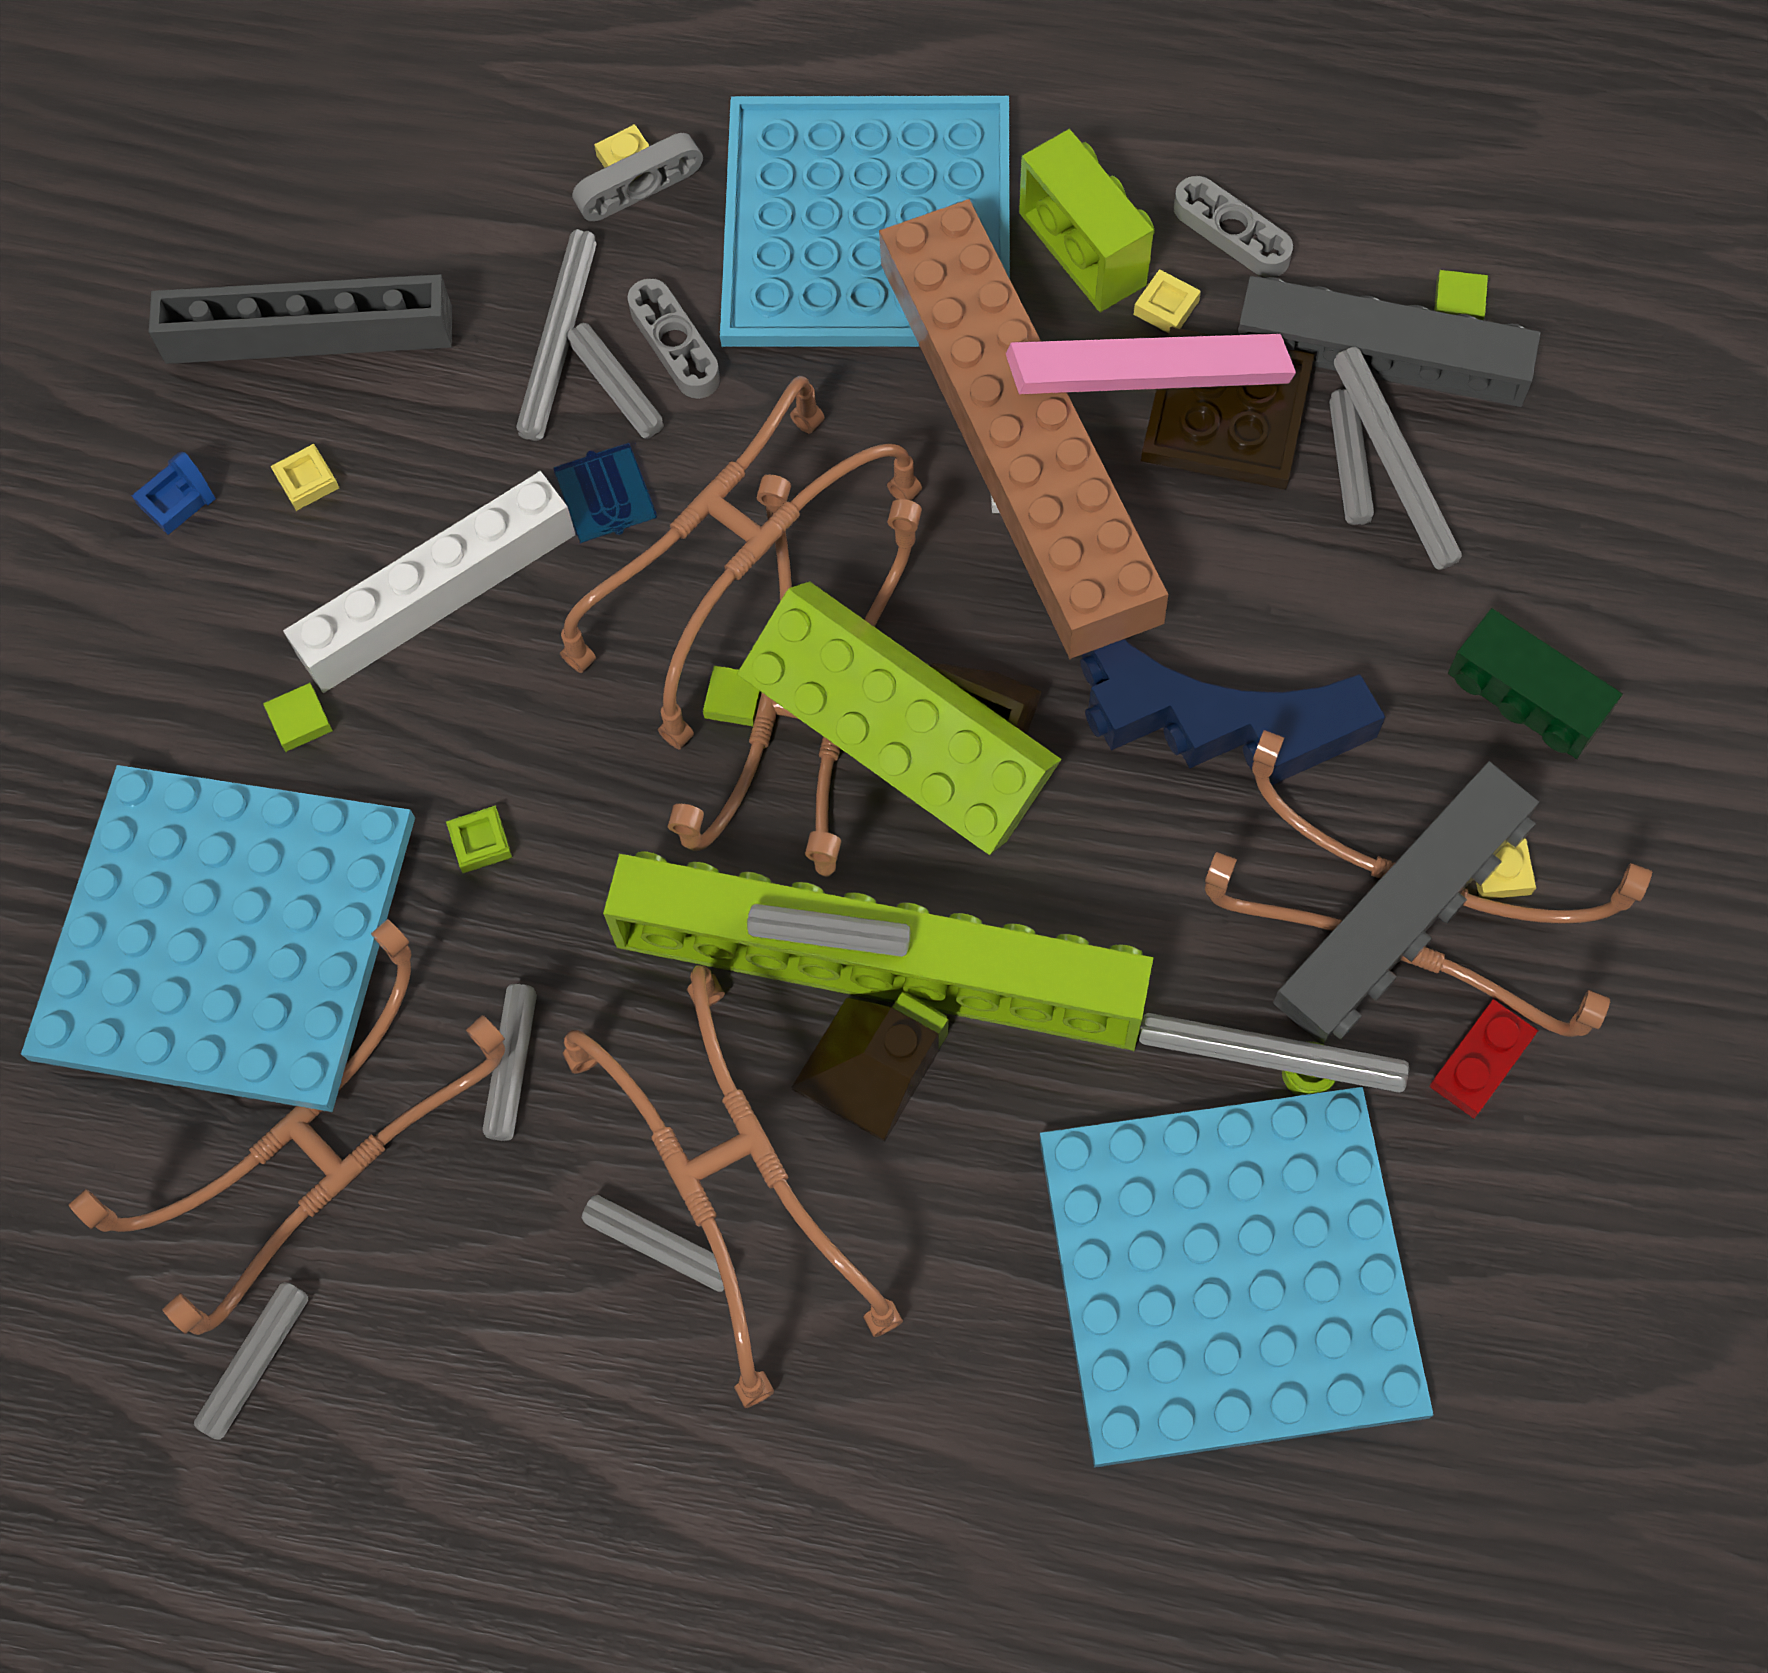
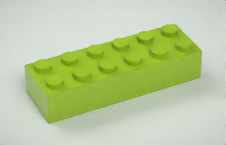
[737,581,1062,855]

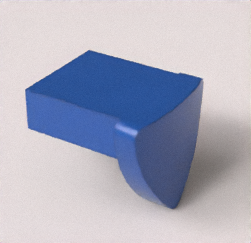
[132,452,216,535]

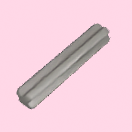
[567,323,664,439]
[1329,389,1374,525]
[747,904,911,957]
[482,984,537,1141]
[581,1195,734,1292]
[194,1282,308,1440]

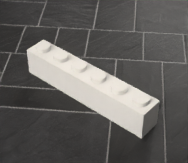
[283,471,576,693]

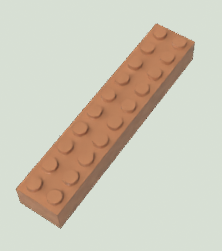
[879,199,1168,659]

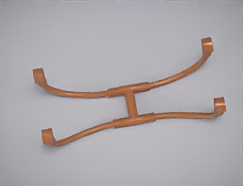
[560,376,922,750]
[668,475,922,877]
[1205,730,1652,1037]
[68,919,505,1335]
[563,965,903,1408]

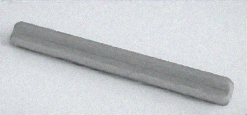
[516,229,597,441]
[1334,347,1462,570]
[1138,1013,1409,1093]

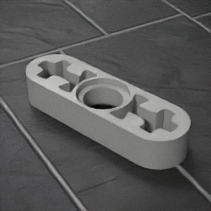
[572,133,703,221]
[1174,176,1293,277]
[628,279,720,399]

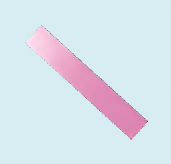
[1006,334,1296,394]

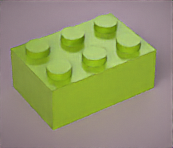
[1019,129,1154,313]

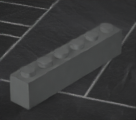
[149,274,452,364]
[1237,276,1541,407]
[1273,761,1539,1044]

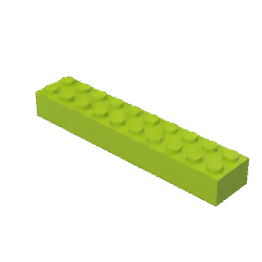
[603,852,1153,1051]

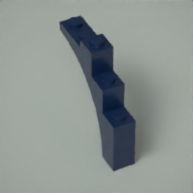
[1080,639,1385,785]

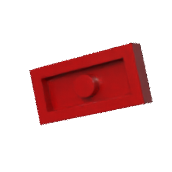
[1429,999,1539,1119]

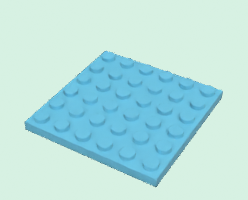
[720,96,1010,347]
[21,765,415,1112]
[1039,1087,1433,1468]

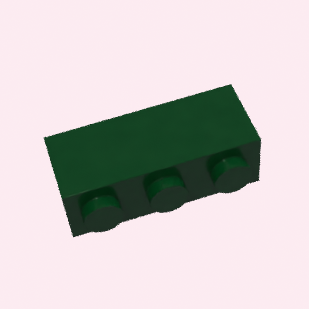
[1448,608,1623,759]

